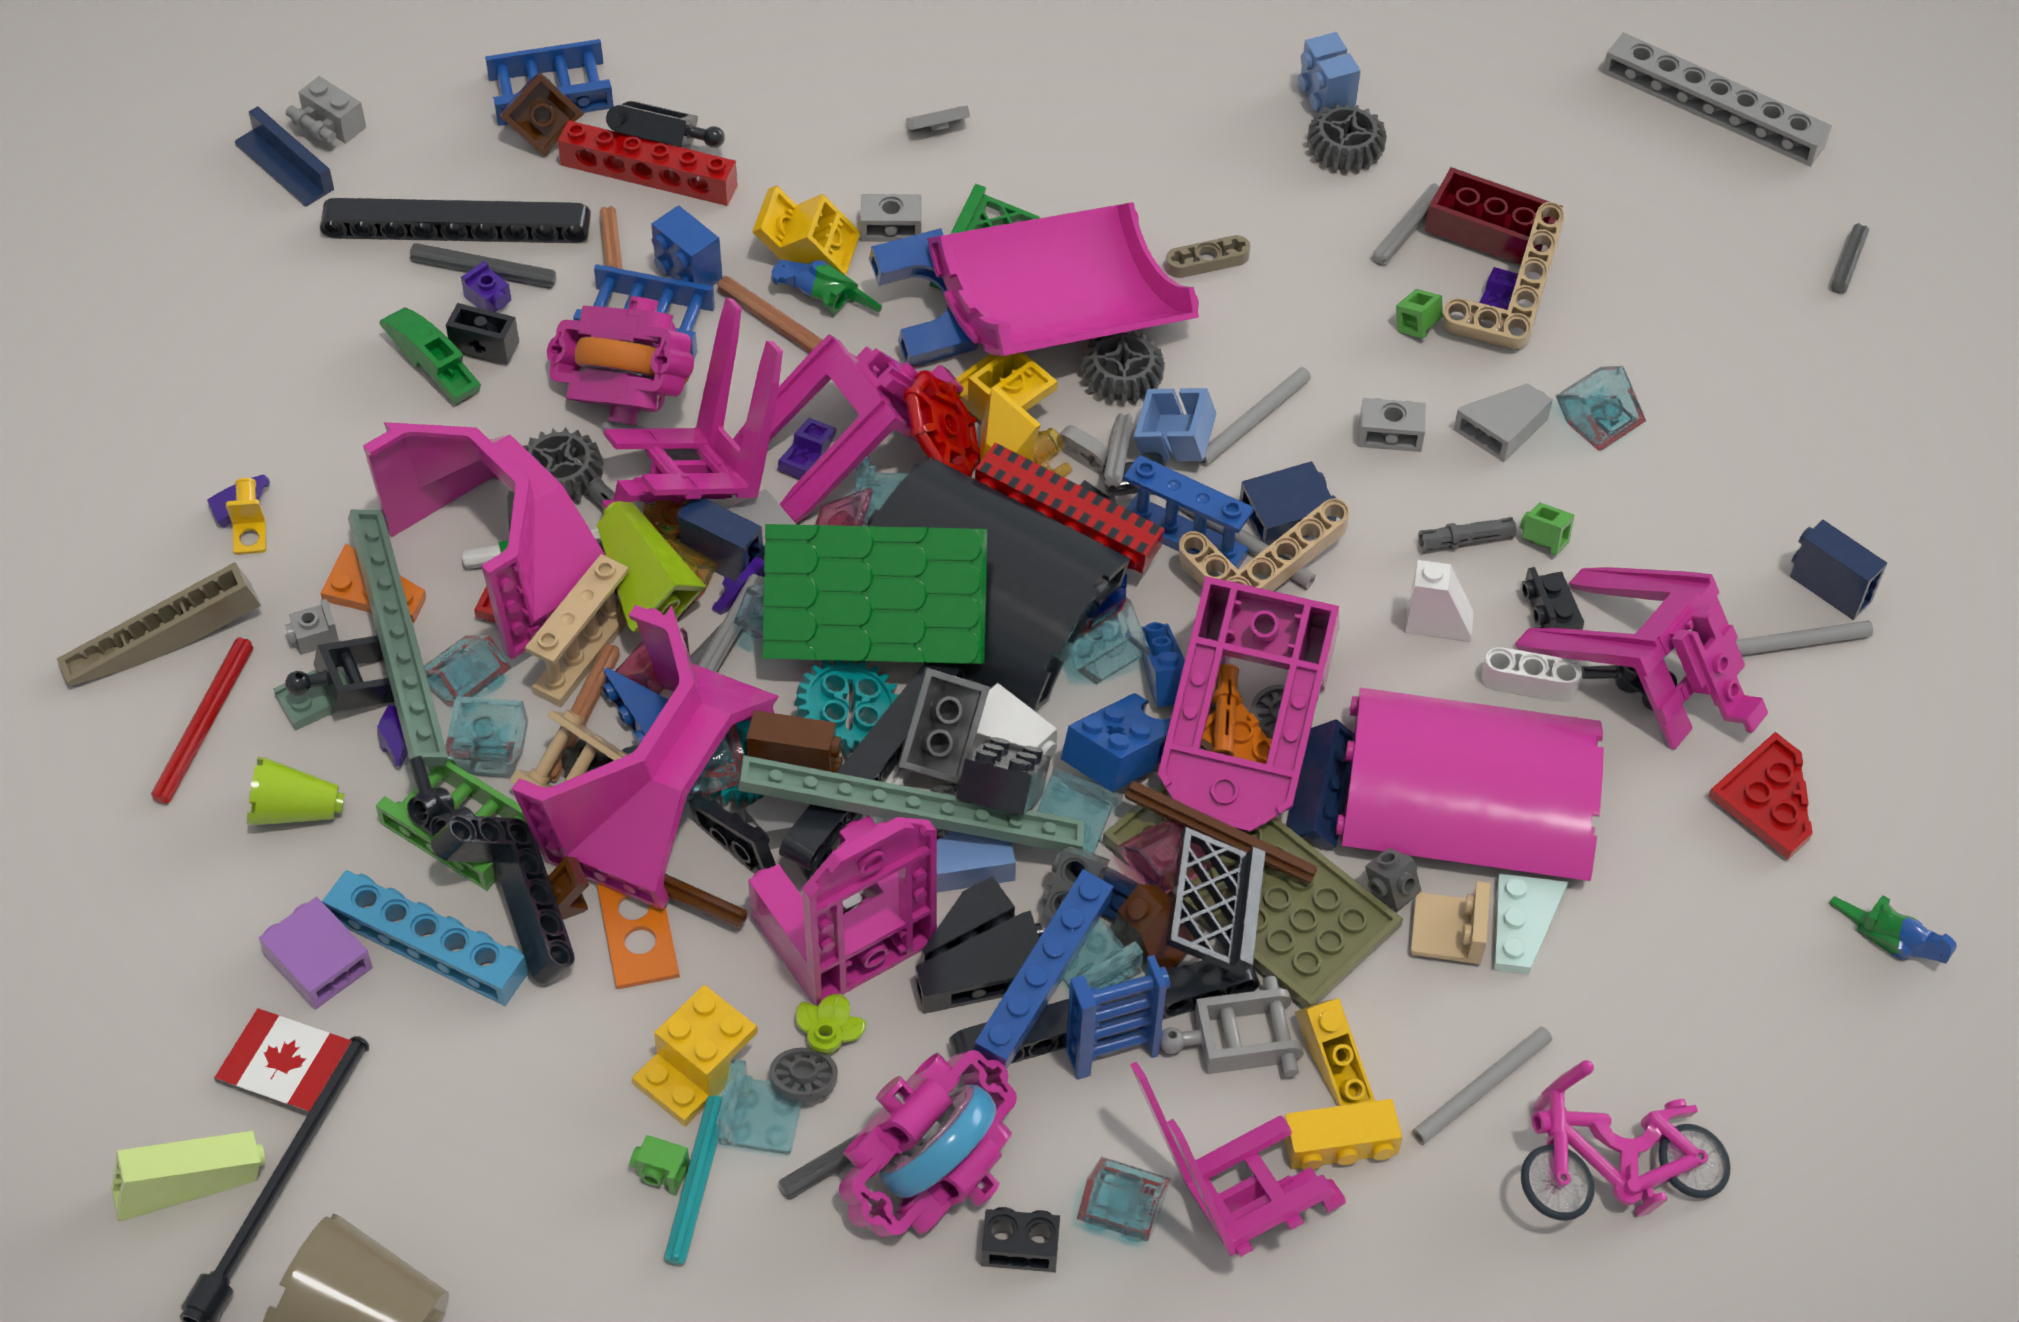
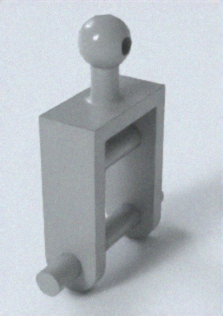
[1160,976,1304,1077]

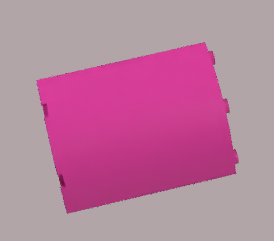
[927,202,1199,356]
[1336,687,1604,881]

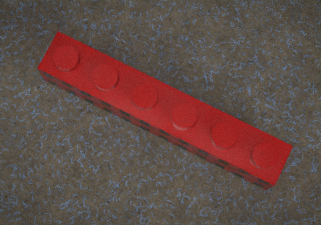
[974,442,1165,574]

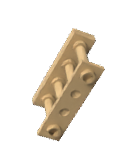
[525,554,629,708]
[510,709,628,788]

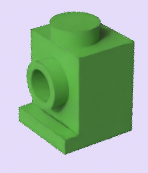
[1396,289,1443,339]
[1520,502,1575,555]
[630,1135,690,1196]

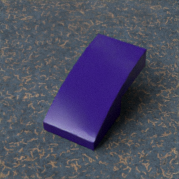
[1479,267,1518,310]
[777,417,837,479]

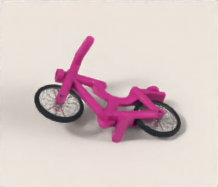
[1521,1060,1731,1221]

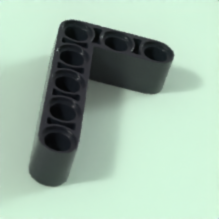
[431,815,575,985]

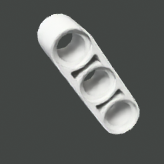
[1481,647,1582,702]

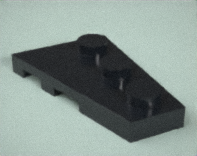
[688,793,776,871]

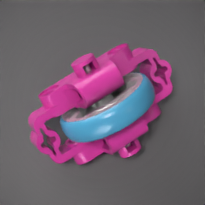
[839,1050,1017,1237]

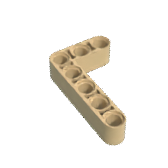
[1443,202,1564,350]
[1178,498,1349,591]

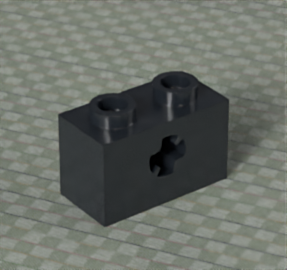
[445,303,519,364]

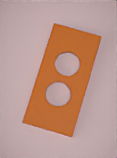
[597,883,680,989]

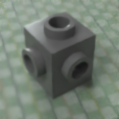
[1365,847,1422,910]

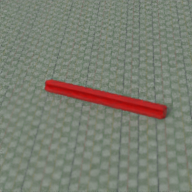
[151,637,253,804]

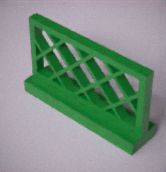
[929,183,1040,290]

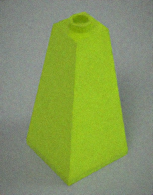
[596,501,706,632]

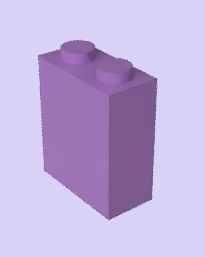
[259,896,373,1010]

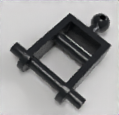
[606,101,725,148]
[285,630,395,712]

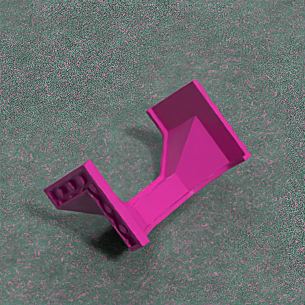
[363,422,618,660]
[512,605,779,910]

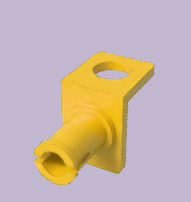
[226,478,267,555]

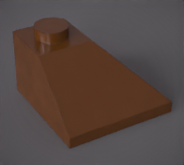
[1113,884,1205,971]

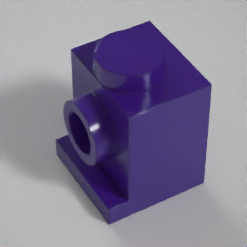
[461,261,512,312]

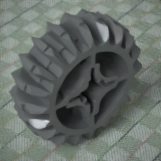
[1307,102,1387,173]
[1081,330,1165,405]
[523,427,603,503]

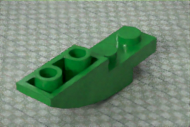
[379,307,481,405]

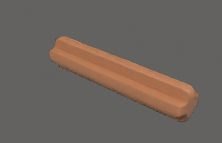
[600,206,622,269]

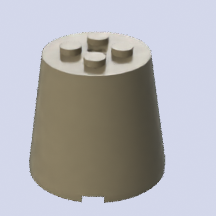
[263,1213,449,1322]

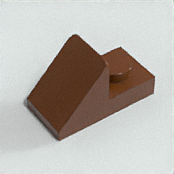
[548,856,589,920]

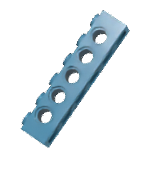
[322,870,528,1006]

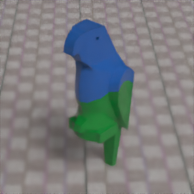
[771,260,882,315]
[1829,895,1957,964]

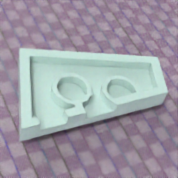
[1494,874,1568,974]

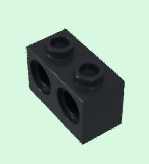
[981,1207,1060,1273]

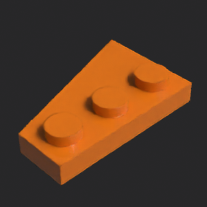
[1201,696,1272,764]

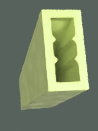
[111,1131,265,1221]

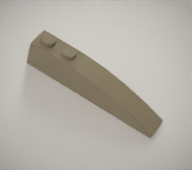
[57,562,261,686]

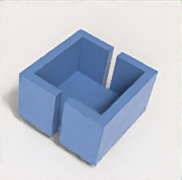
[1298,32,1361,113]
[1134,388,1217,461]

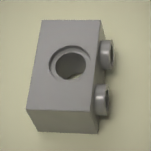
[861,194,921,242]
[1358,398,1426,452]

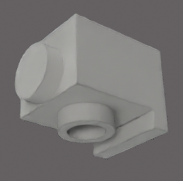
[285,599,339,655]

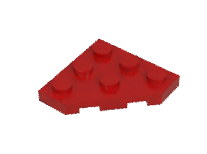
[1709,732,1813,860]

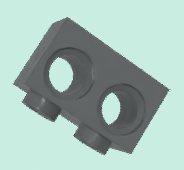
[1041,846,1110,919]

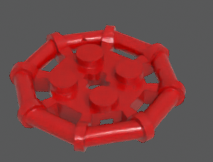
[903,370,980,477]

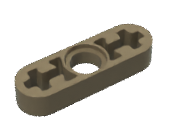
[1165,235,1250,278]

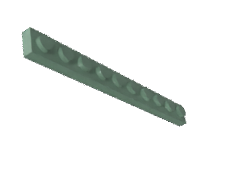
[348,509,448,766]
[738,755,1084,852]

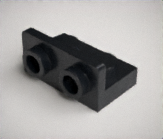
[1522,567,1584,630]

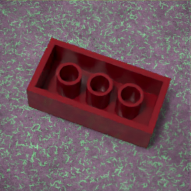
[1425,167,1563,265]

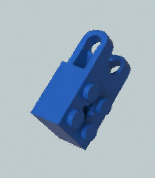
[1061,693,1171,792]

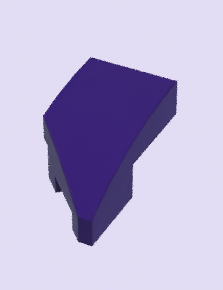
[207,474,270,528]
[712,556,765,615]
[377,705,408,767]

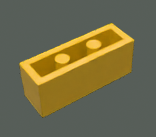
[1284,1099,1403,1170]

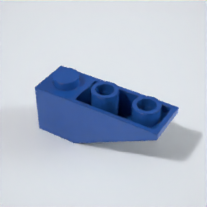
[1136,622,1185,707]
[602,668,669,745]

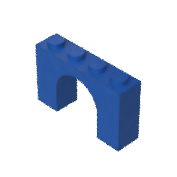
[869,228,979,367]

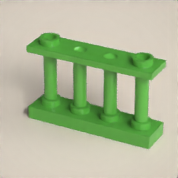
[375,759,527,891]

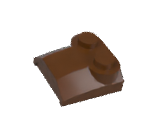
[500,72,585,157]

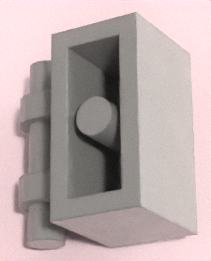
[286,76,366,144]

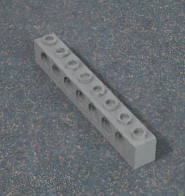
[1602,32,1832,167]

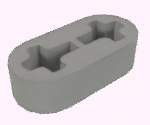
[1056,425,1109,473]

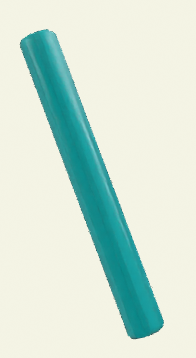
[664,1095,728,1266]

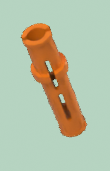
[1212,664,1240,756]

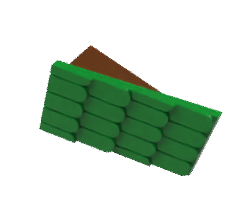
[762,524,987,664]

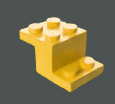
[752,185,861,276]
[956,352,1058,422]
[632,984,758,1127]

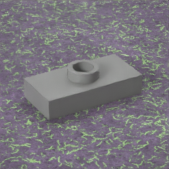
[906,105,970,131]

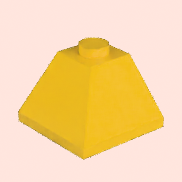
[980,385,1041,462]

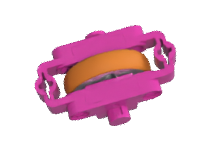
[547,296,694,426]

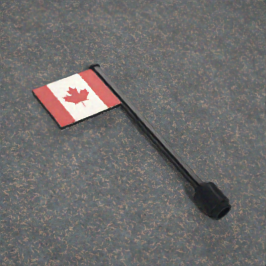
[179,1008,369,1322]

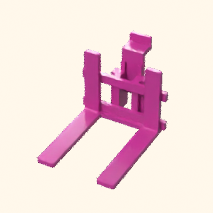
[1130,1061,1346,1257]

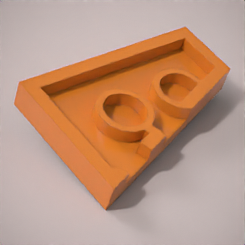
[320,543,427,623]

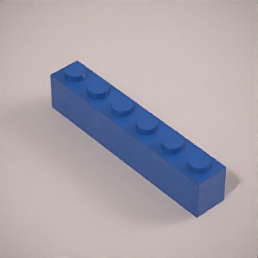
[973,869,1114,1069]

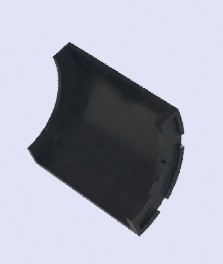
[868,457,1130,711]

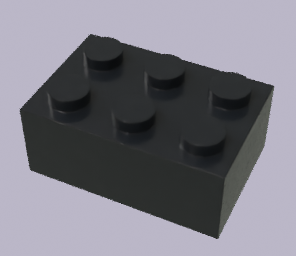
[956,737,1051,816]

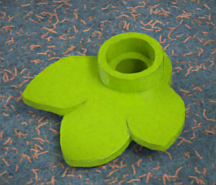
[796,994,866,1055]

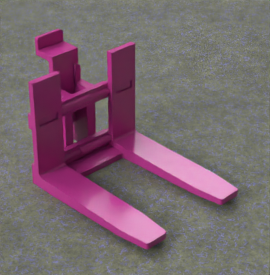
[602,298,783,509]
[733,334,964,524]
[1515,567,1768,750]

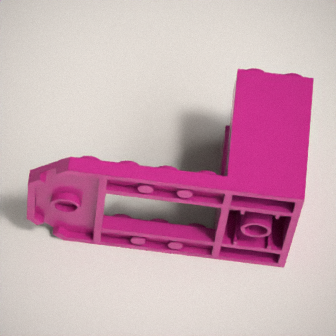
[1158,576,1340,833]
[748,815,937,1006]

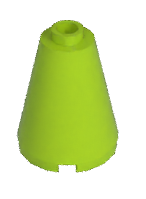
[246,756,345,825]

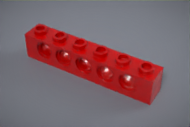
[557,120,738,206]

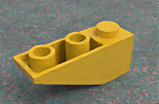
[1295,998,1375,1106]

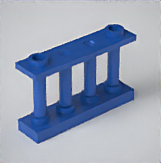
[485,39,614,126]
[573,264,715,360]
[1123,455,1254,569]
[1066,955,1170,1080]

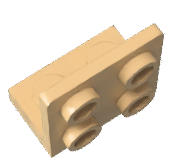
[1411,881,1491,964]

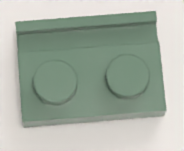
[273,667,348,731]

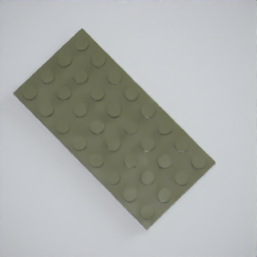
[1103,783,1403,1008]

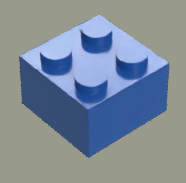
[651,205,723,286]

